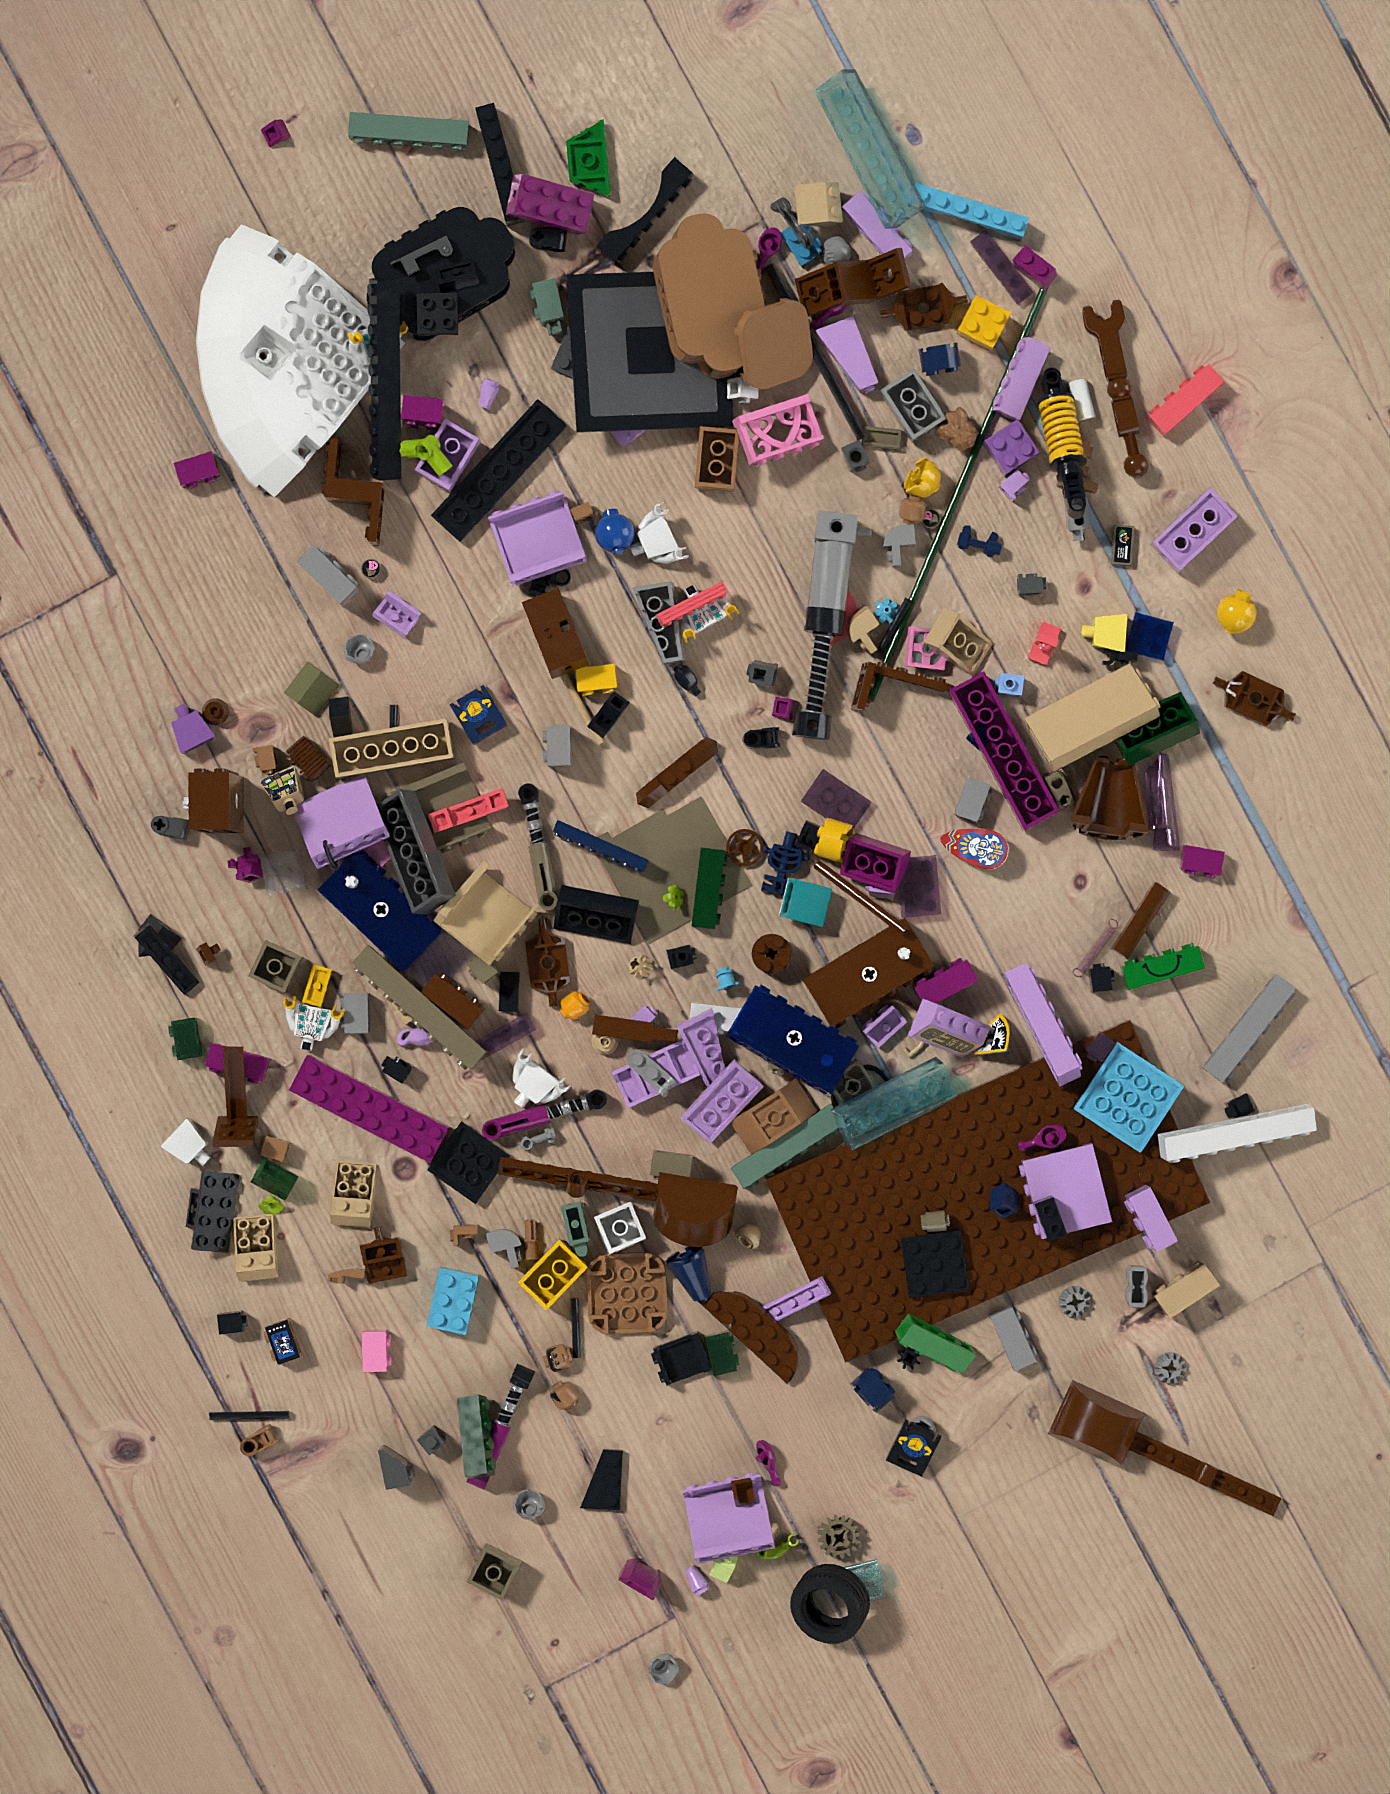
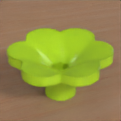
[258,1195,284,1214]

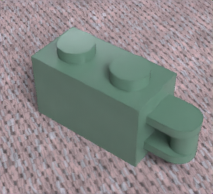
[530,278,565,336]
[561,1201,590,1257]

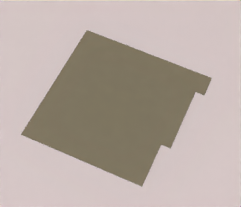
[596,796,752,944]

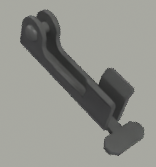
[770,197,812,249]
[390,236,453,275]

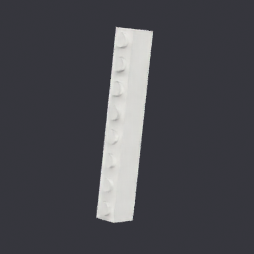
[1158,1104,1317,1163]

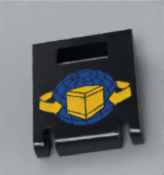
[886,1419,942,1477]

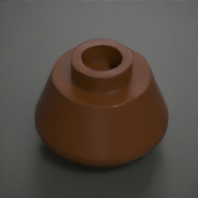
[202,698,229,725]

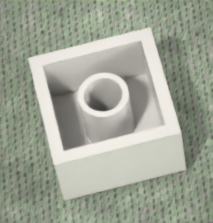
[593,1202,646,1255]

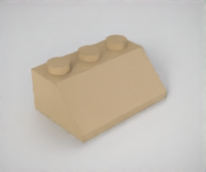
[1153,1262,1220,1318]

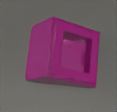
[261,119,291,147]
[772,697,799,720]

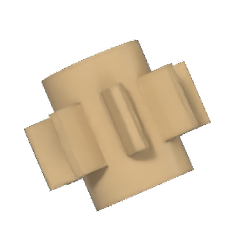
[629,954,653,980]

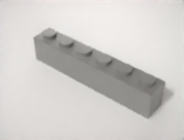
[1201,974,1296,1083]

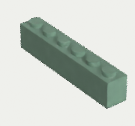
[348,112,470,151]
[731,1103,844,1189]

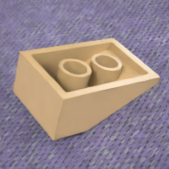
[924,609,993,676]

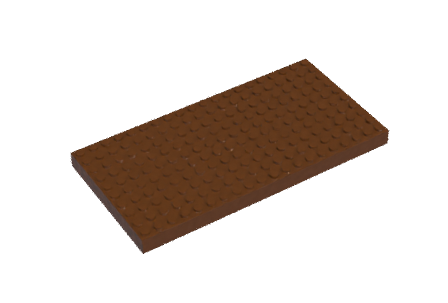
[765,1020,1210,1363]

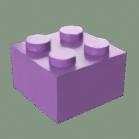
[983,419,1039,477]

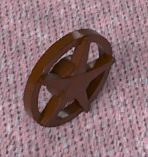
[726,829,763,866]

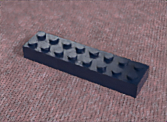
[553,820,649,873]

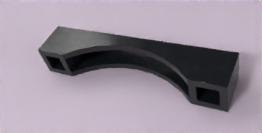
[475,103,526,227]
[596,157,693,265]

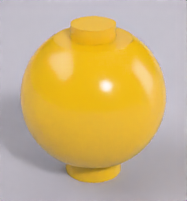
[1216,589,1256,635]

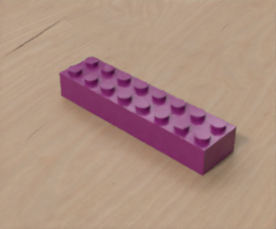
[948,671,1059,831]
[289,1054,450,1163]

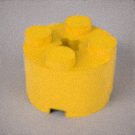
[814,818,854,863]

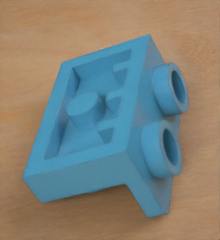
[781,220,823,267]

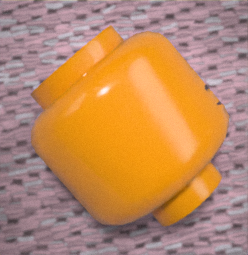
[560,991,590,1020]

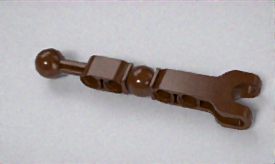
[1082,299,1149,478]

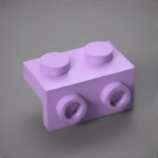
[372,591,421,638]
[862,1004,907,1048]

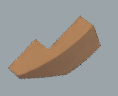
[328,1269,366,1284]

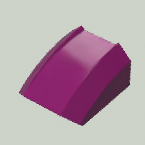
[618,1557,661,1600]

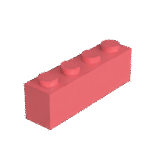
[1147,364,1225,436]

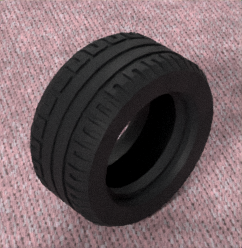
[790,1564,870,1644]

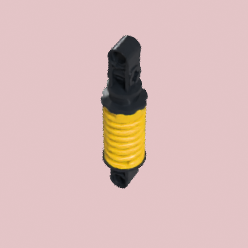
[1037,368,1087,519]

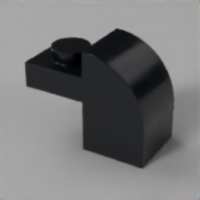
[587,691,630,738]

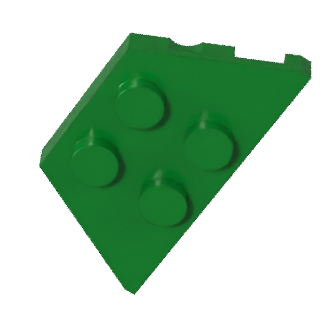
[566,119,611,197]

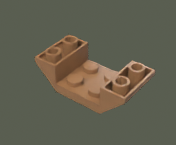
[730,1078,817,1154]

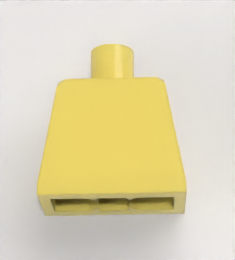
[1081,614,1127,652]

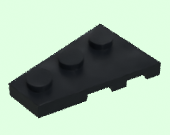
[580,1449,623,1510]

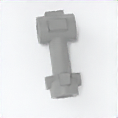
[519,1128,557,1152]

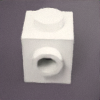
[727,377,758,404]

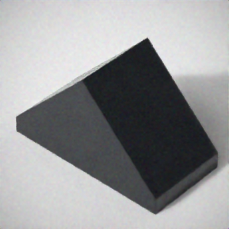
[329,696,353,737]

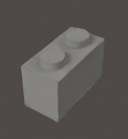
[954,777,992,823]
[340,993,370,1033]

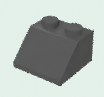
[378,1445,415,1490]

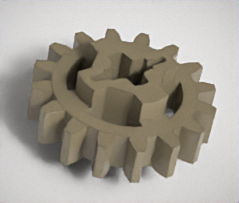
[817,1515,860,1559]

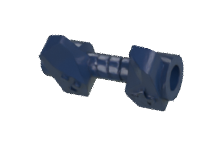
[957,525,1002,557]

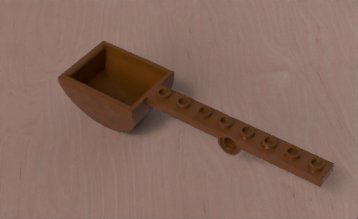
[498,1157,738,1247]
[1048,1380,1282,1516]

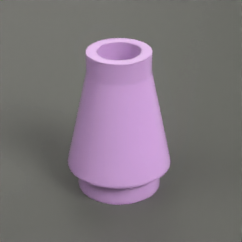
[479,378,500,409]
[685,1565,710,1597]

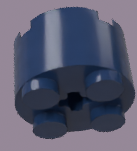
[918,342,961,376]
[850,1368,896,1413]

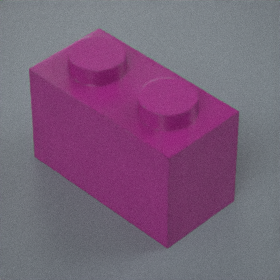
[1012,245,1057,291]
[174,451,221,490]
[1179,845,1225,879]

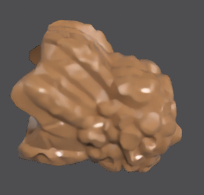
[935,407,978,451]

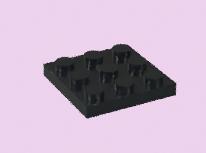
[427,1121,510,1204]
[900,1229,969,1298]

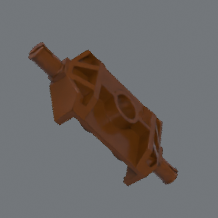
[880,283,968,331]
[1212,671,1296,726]
[525,918,571,1007]

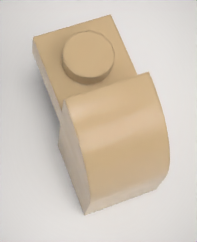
[848,606,879,654]

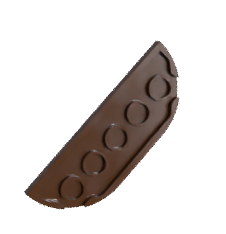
[700,1291,799,1385]

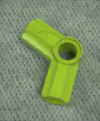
[399,435,452,476]

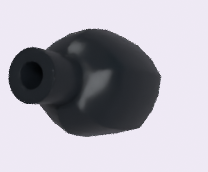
[672,662,701,697]

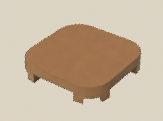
[734,298,813,390]
[586,1252,668,1335]

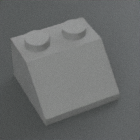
[543,725,572,767]

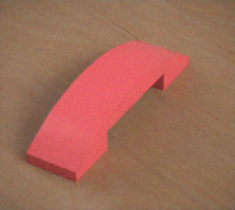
[428,788,509,833]

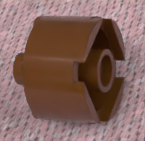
[751,934,791,974]

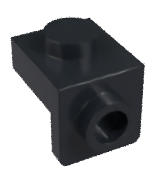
[795,820,820,853]

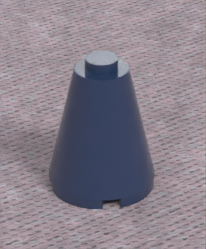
[666,1246,711,1303]

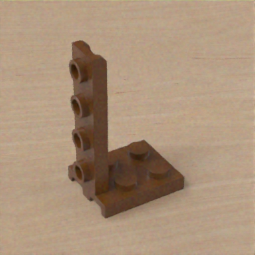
[851,662,951,711]
[213,1046,258,1147]

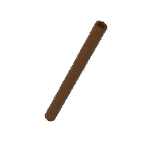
[814,860,909,936]

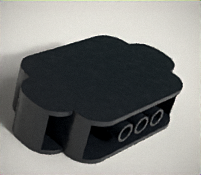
[366,207,516,341]

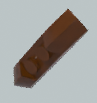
[636,737,718,808]

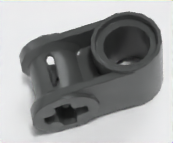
[151,816,189,840]

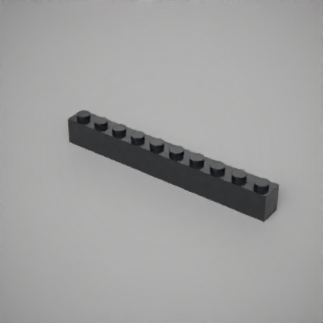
[367,277,402,481]

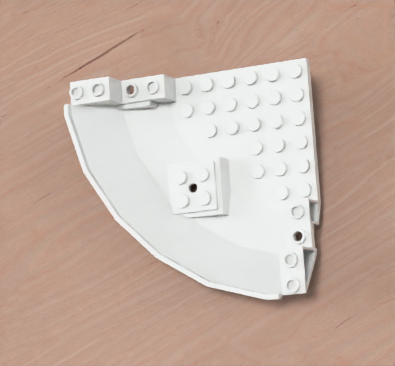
[196,224,405,497]

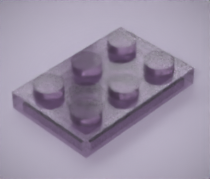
[800,769,872,828]
[899,855,941,918]

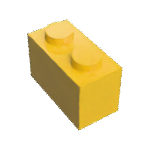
[575,664,618,696]

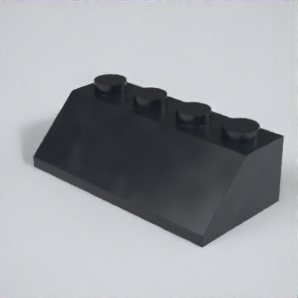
[553,885,639,944]

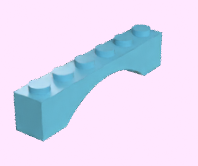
[908,182,1029,241]

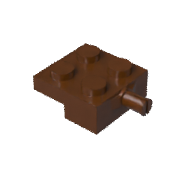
[360,1226,408,1284]

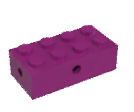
[506,174,594,235]

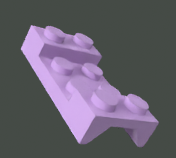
[612,1039,700,1108]

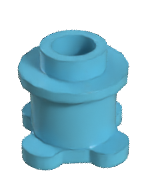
[715,967,740,991]

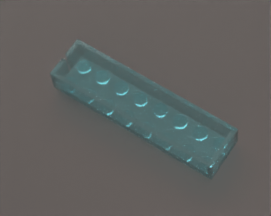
[814,69,926,229]

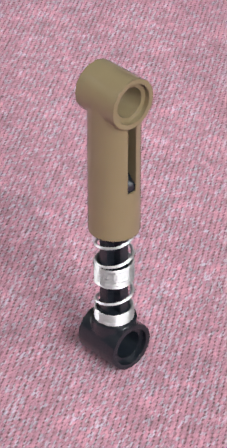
[518,783,558,911]

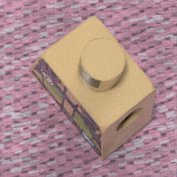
[259,765,304,815]

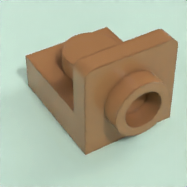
[450,1224,478,1246]

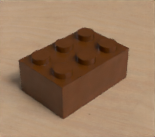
[421,973,485,1029]

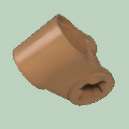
[240,1424,280,1456]

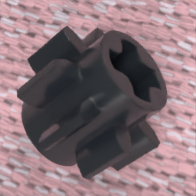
[897,1347,921,1370]

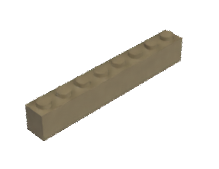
[352,945,487,1070]

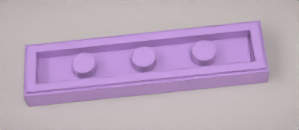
[762,1276,831,1321]

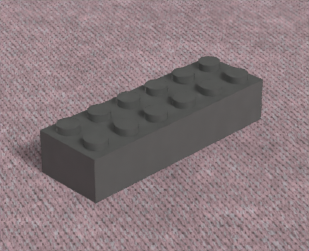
[377,789,456,915]

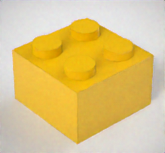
[956,295,1011,351]

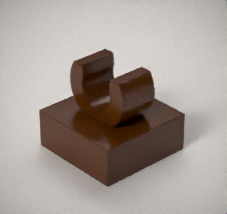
[196,942,221,966]

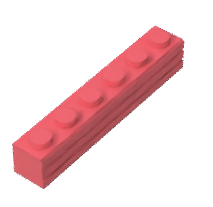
[656,581,728,627]

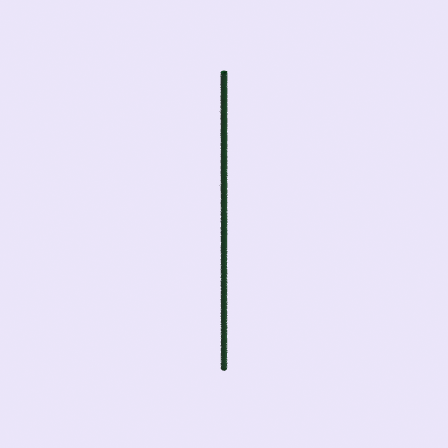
[868,285,1050,702]

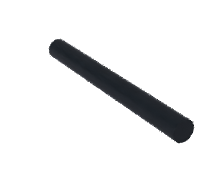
[209,1411,289,1420]

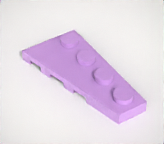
[676,1008,725,1088]

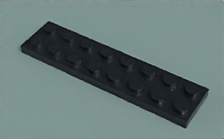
[431,399,567,543]

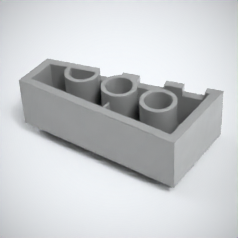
[632,581,686,664]

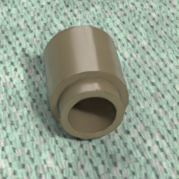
[921,1211,950,1232]

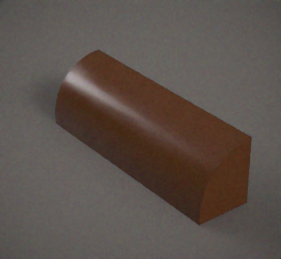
[1111,882,1171,959]

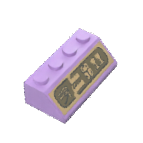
[908,999,991,1058]

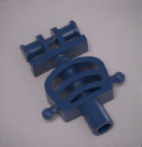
[761,831,810,897]

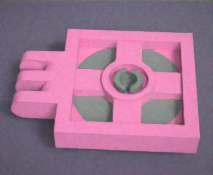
[905,626,948,671]

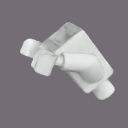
[629,502,689,564]
[513,1048,572,1108]

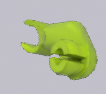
[757,1534,800,1559]

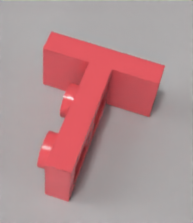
[1027,621,1061,666]

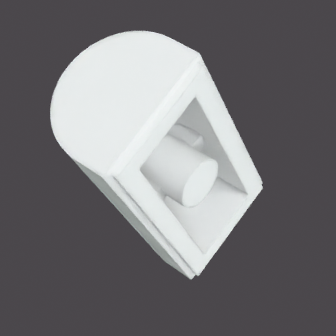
[1067,378,1096,422]

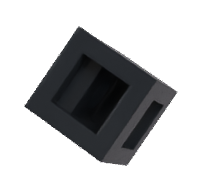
[666,945,697,969]
[381,1056,414,1084]

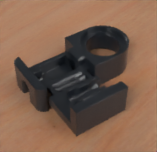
[528,569,571,596]

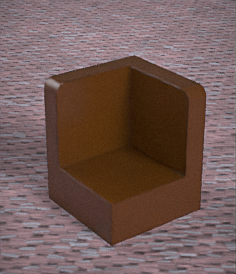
[731,1478,755,1507]

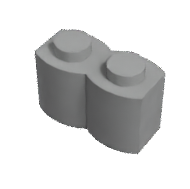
[1125,1265,1148,1307]

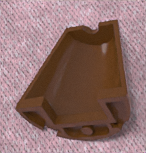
[1070,756,1149,840]

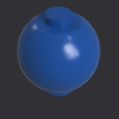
[595,509,634,555]

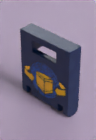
[449,684,508,745]

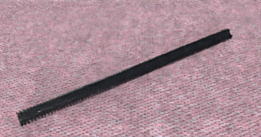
[764,263,867,441]

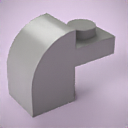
[883,525,915,567]
[486,1229,522,1268]

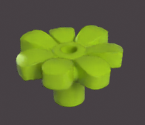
[663,885,684,910]

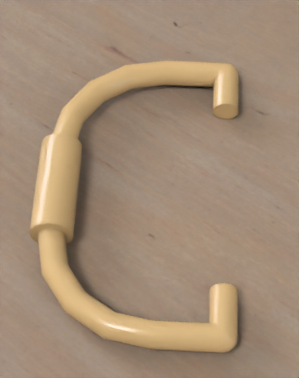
[869,997,925,1058]

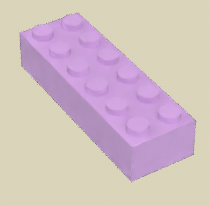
[1005,963,1082,1087]

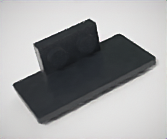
[185,1171,239,1253]

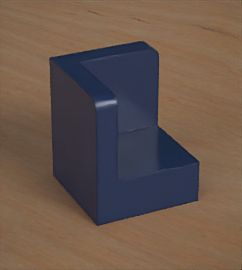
[990,1183,1018,1219]

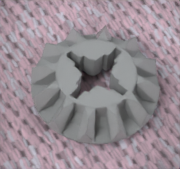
[1059,1286,1091,1318]
[1154,1352,1186,1384]

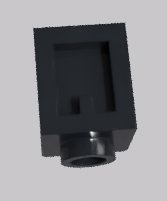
[1224,1093,1255,1119]

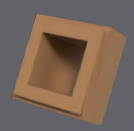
[570,502,594,525]

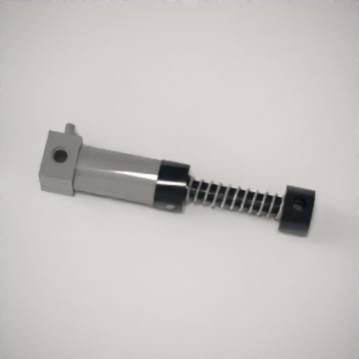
[792,510,872,740]

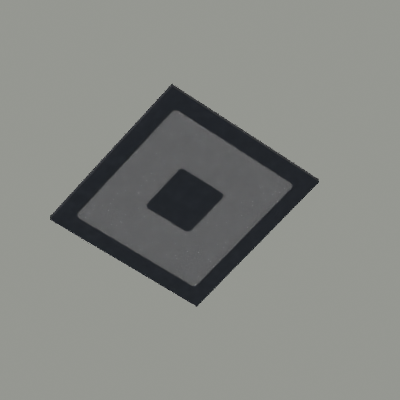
[566,272,734,433]

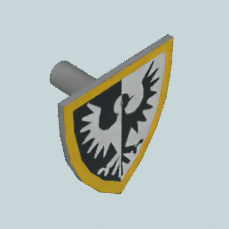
[974,1013,1011,1056]

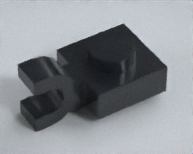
[1102,649,1138,666]

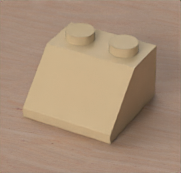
[794,182,843,227]

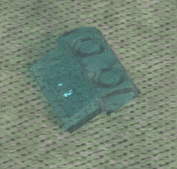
[845,1559,886,1602]

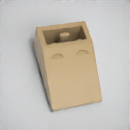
[330,1160,377,1228]
[234,1214,279,1282]

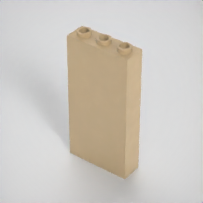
[1025,664,1160,771]

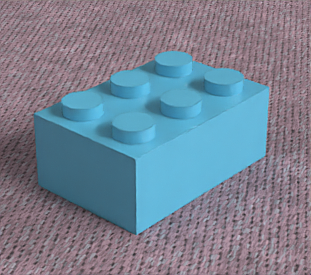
[427,1266,480,1335]

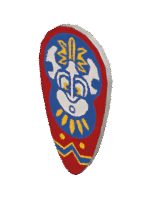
[940,829,1009,870]

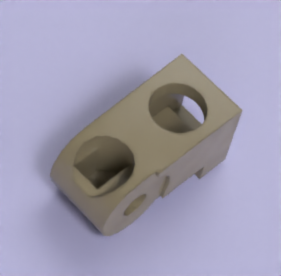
[1042,769,1074,809]

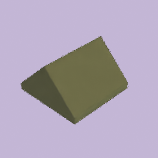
[284,661,339,716]

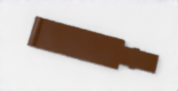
[592,1014,678,1043]

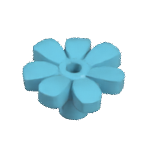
[874,598,898,623]

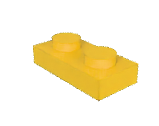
[302,964,333,1008]

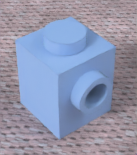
[994,673,1024,697]

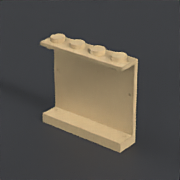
[434,861,539,966]

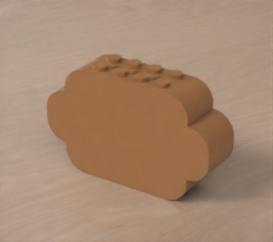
[653,213,766,379]

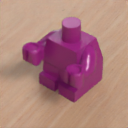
[227,847,264,883]

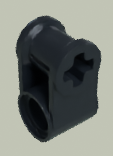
[529,228,567,252]
[742,727,781,749]

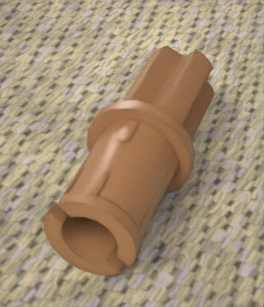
[523,1219,539,1260]

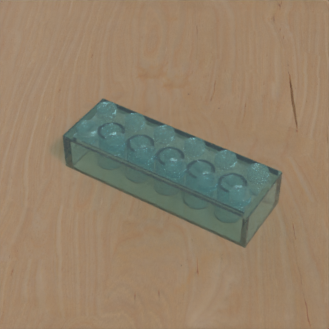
[831,1057,957,1150]

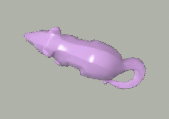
[397,1027,439,1047]

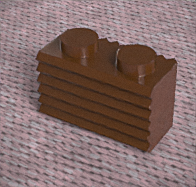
[286,735,331,781]

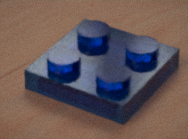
[1125,612,1174,661]

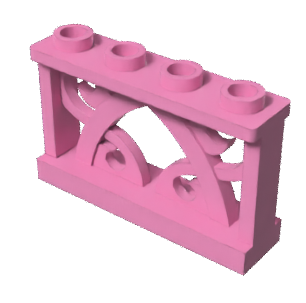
[732,394,824,467]

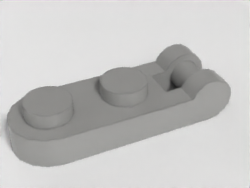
[627,1050,678,1097]

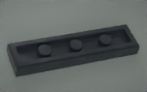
[134,923,200,995]

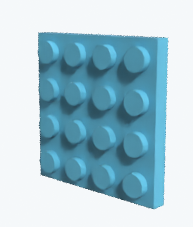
[1073,1042,1184,1153]

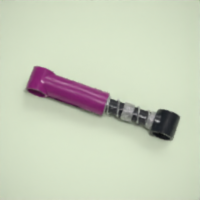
[482,1089,607,1140]
[466,1363,535,1490]

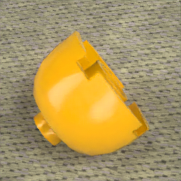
[904,457,941,498]

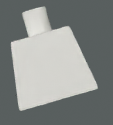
[161,1118,211,1166]

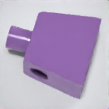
[172,704,217,754]

